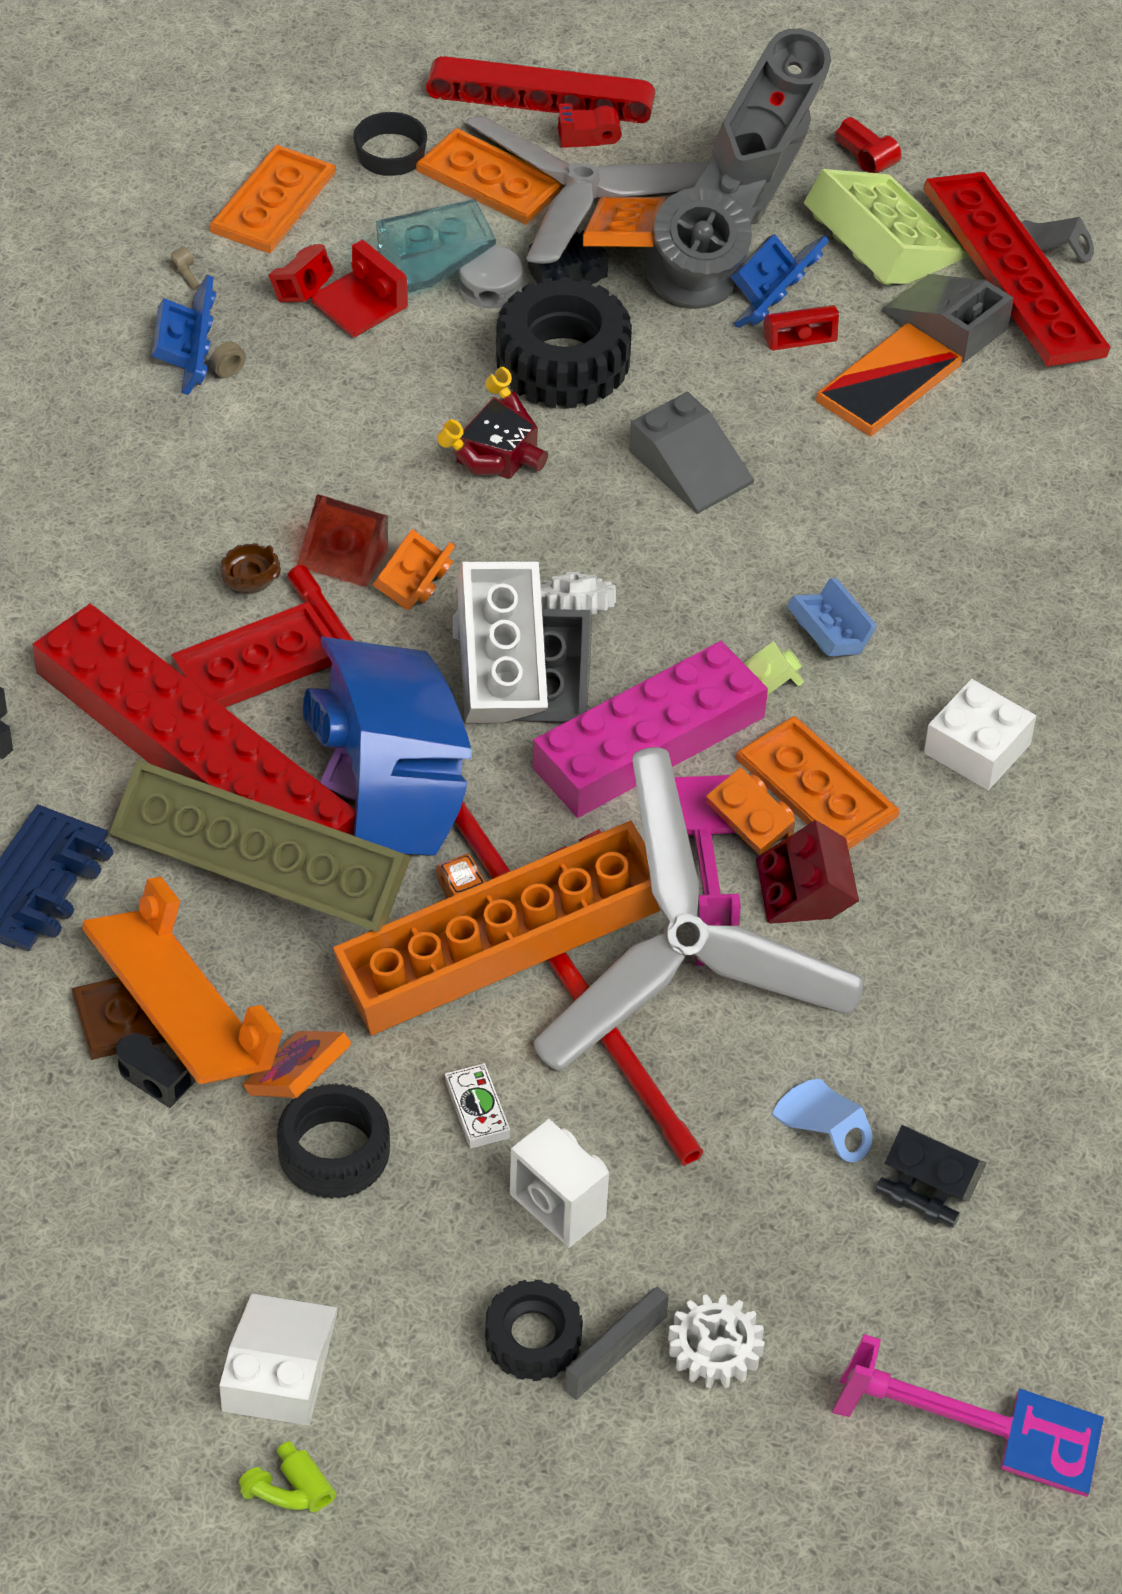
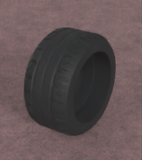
[277,1083,390,1199]

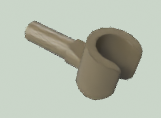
[170,246,200,291]

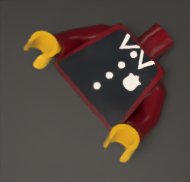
[437,367,548,479]

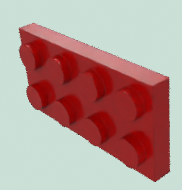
[171,601,333,708]

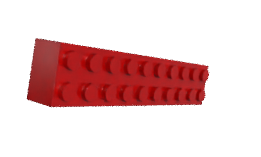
[32,603,355,835]

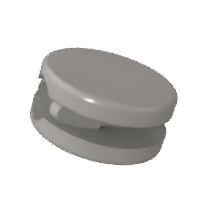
[459,245,523,308]

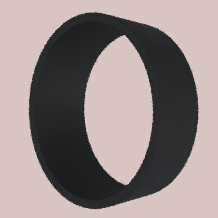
[353,112,427,176]

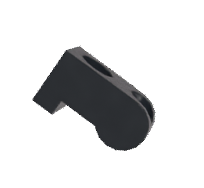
[116,1033,196,1108]

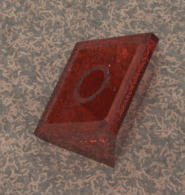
[297,494,388,587]

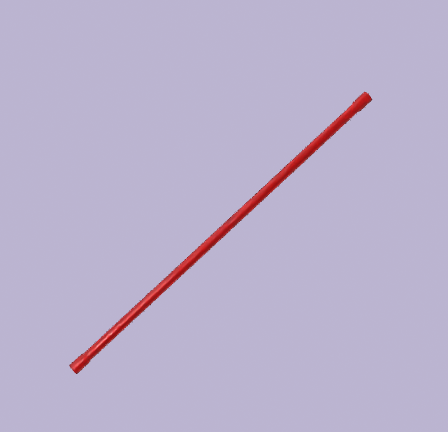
[287,565,703,1166]

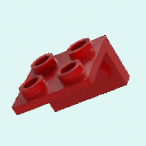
[311,239,408,337]

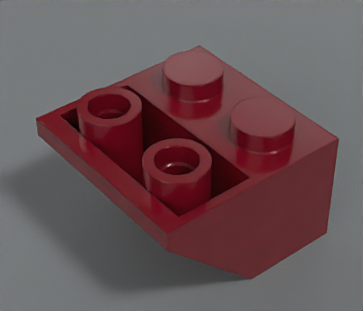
[756,819,859,924]

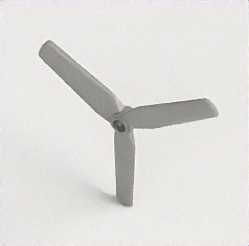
[466,116,708,264]
[533,747,864,1071]

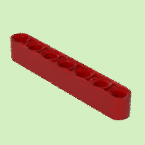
[425,56,656,124]

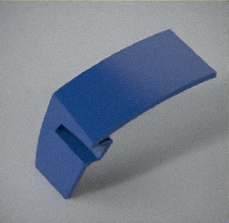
[303,637,471,855]

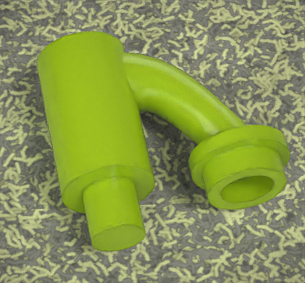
[239,1441,337,1513]

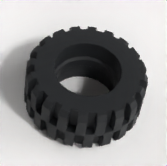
[496,277,632,409]

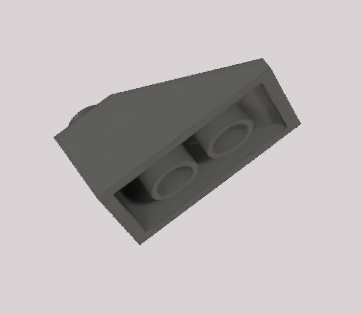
[629,391,754,514]
[511,609,592,723]

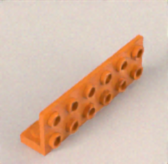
[82,876,283,1084]

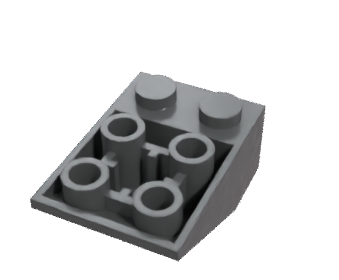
[884,274,1013,363]

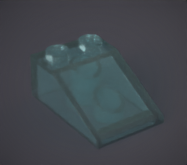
[376,199,496,293]

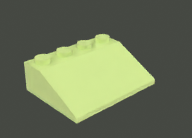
[804,169,969,285]

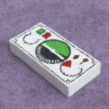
[445,1063,510,1149]

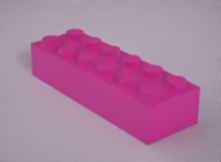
[532,640,768,818]

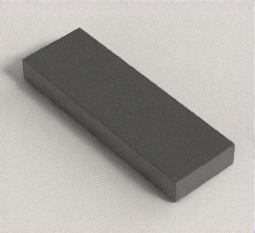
[565,1287,669,1400]

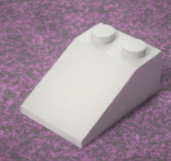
[219,1294,338,1426]

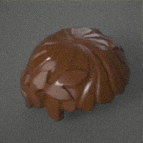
[220,543,281,594]

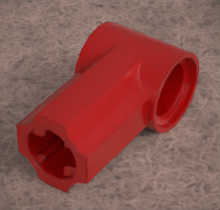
[835,117,902,173]

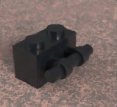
[875,1125,987,1228]

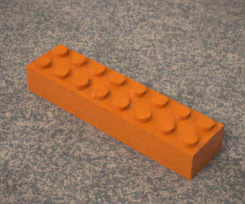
[333,820,661,1036]

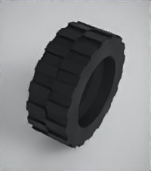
[485,1279,583,1381]

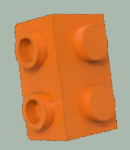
[372,529,455,610]
[706,767,795,856]

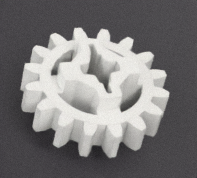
[540,572,616,615]
[668,1294,765,1388]

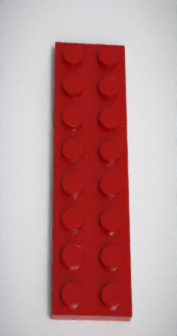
[923,171,1111,366]

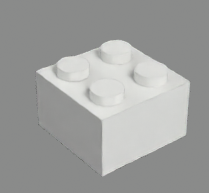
[924,679,1036,791]
[510,1119,609,1248]

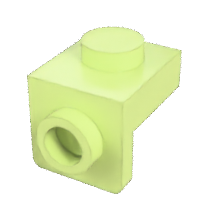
[744,641,805,695]

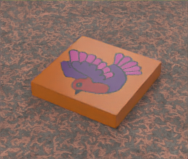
[242,1031,351,1098]

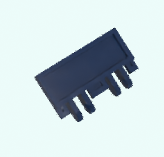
[0,804,114,951]

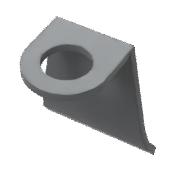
[1021,217,1094,263]

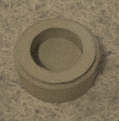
[209,341,246,378]

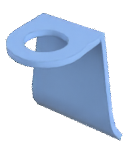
[772,1079,872,1162]

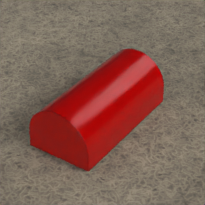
[763,305,839,351]

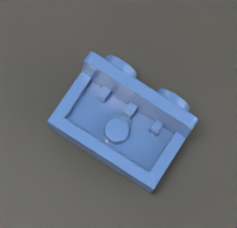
[787,578,876,656]

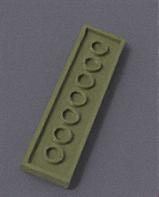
[109,760,411,932]

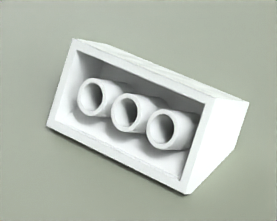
[457,562,548,723]

